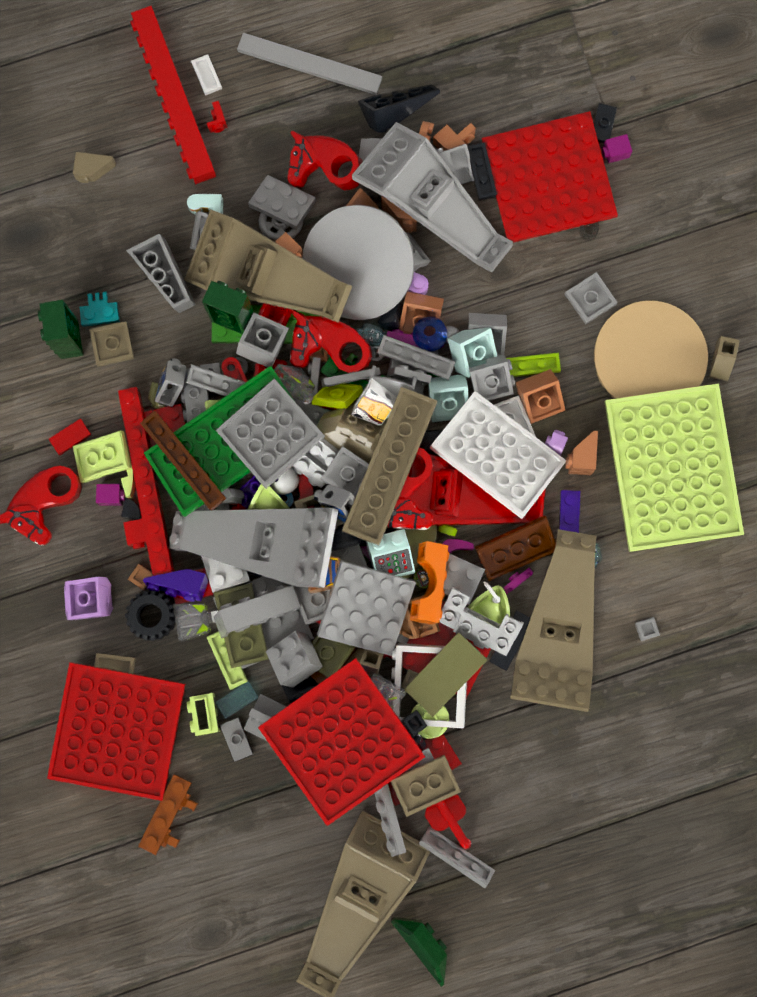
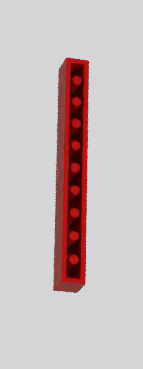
[130,6,216,185]
[118,387,175,576]

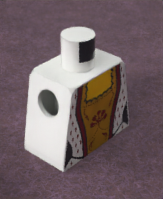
[351,379,396,425]

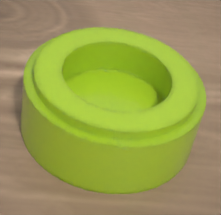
[437,525,457,536]

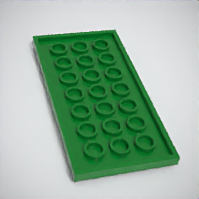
[144,366,294,517]

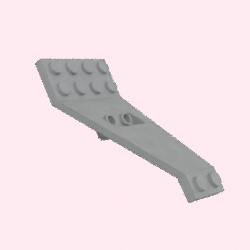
[352,122,513,272]
[168,508,338,588]

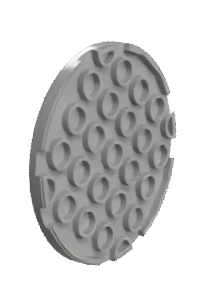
[302,205,415,320]

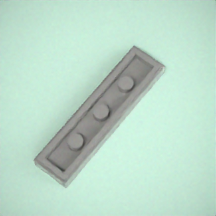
[377,335,456,380]
[418,826,495,888]

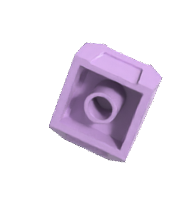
[64,577,113,620]

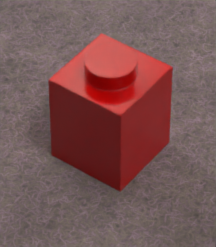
[123,519,147,549]

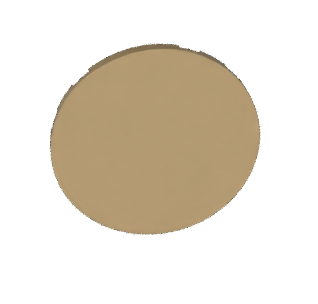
[594,301,708,399]

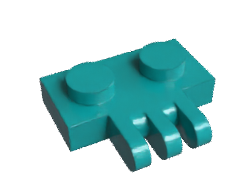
[79,291,120,327]

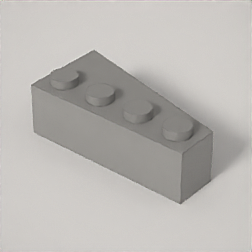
[126,234,196,313]
[214,584,301,639]

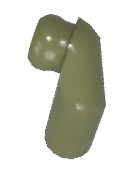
[148,382,165,409]

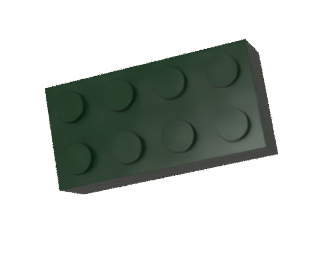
[202,281,254,335]
[37,300,84,359]

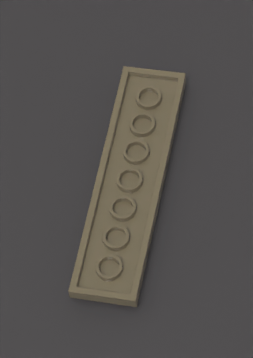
[342,387,438,546]

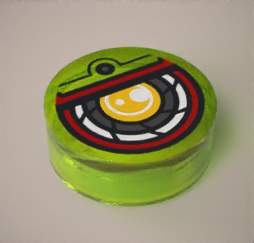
[414,569,429,588]

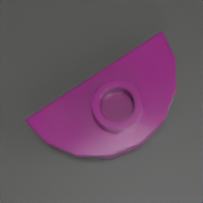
[503,567,534,595]

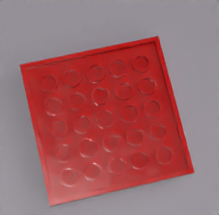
[482,111,618,243]
[258,658,425,826]
[47,662,186,801]

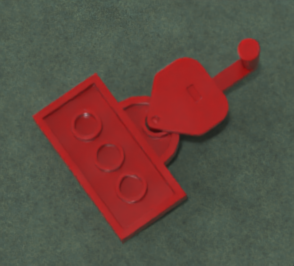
[388,734,471,850]

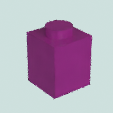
[602,134,632,164]
[96,484,126,506]

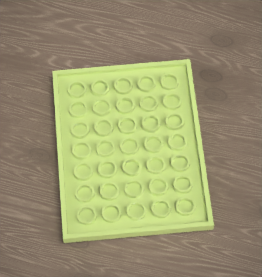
[604,384,744,552]

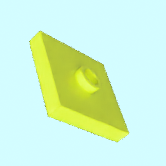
[311,383,363,409]

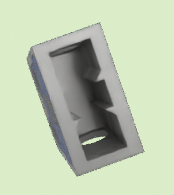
[155,358,186,407]
[314,485,355,523]

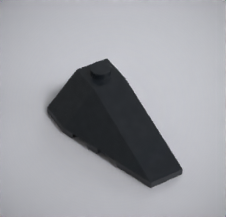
[358,84,440,133]

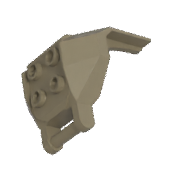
[317,400,387,464]

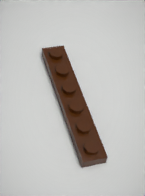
[140,411,226,511]

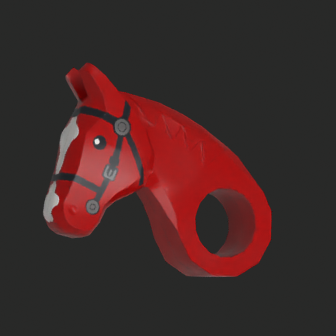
[287,131,363,191]
[290,310,372,373]
[387,448,433,530]
[0,465,82,546]

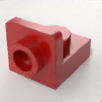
[207,100,228,133]

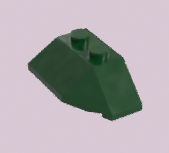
[391,917,447,987]

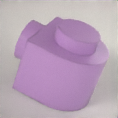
[408,272,428,295]
[545,430,568,456]

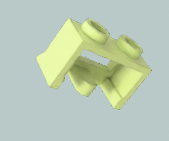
[187,693,221,736]

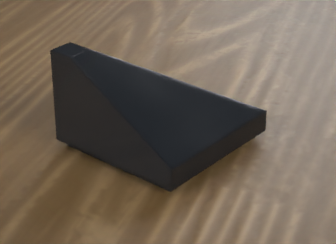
[400,710,427,737]

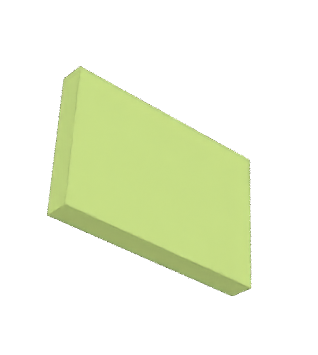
[73,430,132,483]

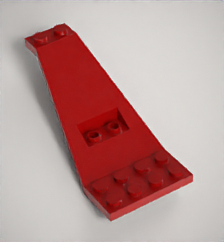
[408,454,546,526]

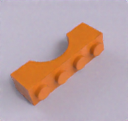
[410,541,449,624]

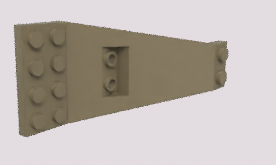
[184,209,352,322]
[510,529,596,712]
[296,811,430,997]

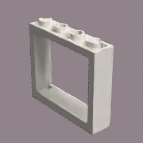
[391,643,467,728]

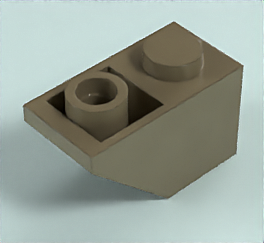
[709,336,740,382]
[340,648,384,680]

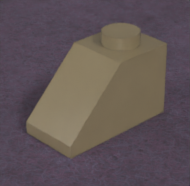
[73,152,116,183]

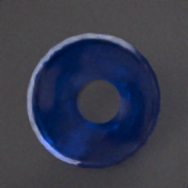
[413,317,447,352]

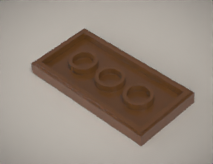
[475,515,556,581]

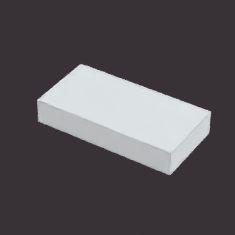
[191,54,222,96]

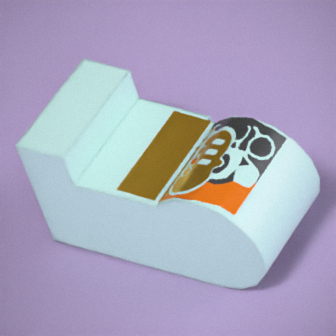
[187,194,223,215]

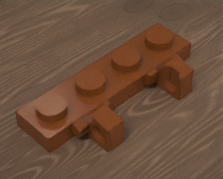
[138,774,198,855]

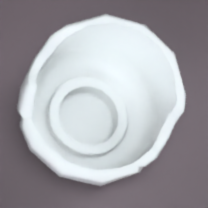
[271,467,299,495]

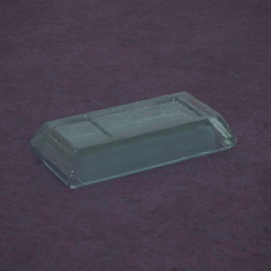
[215,681,259,719]

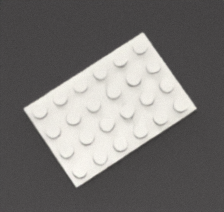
[430,391,566,519]

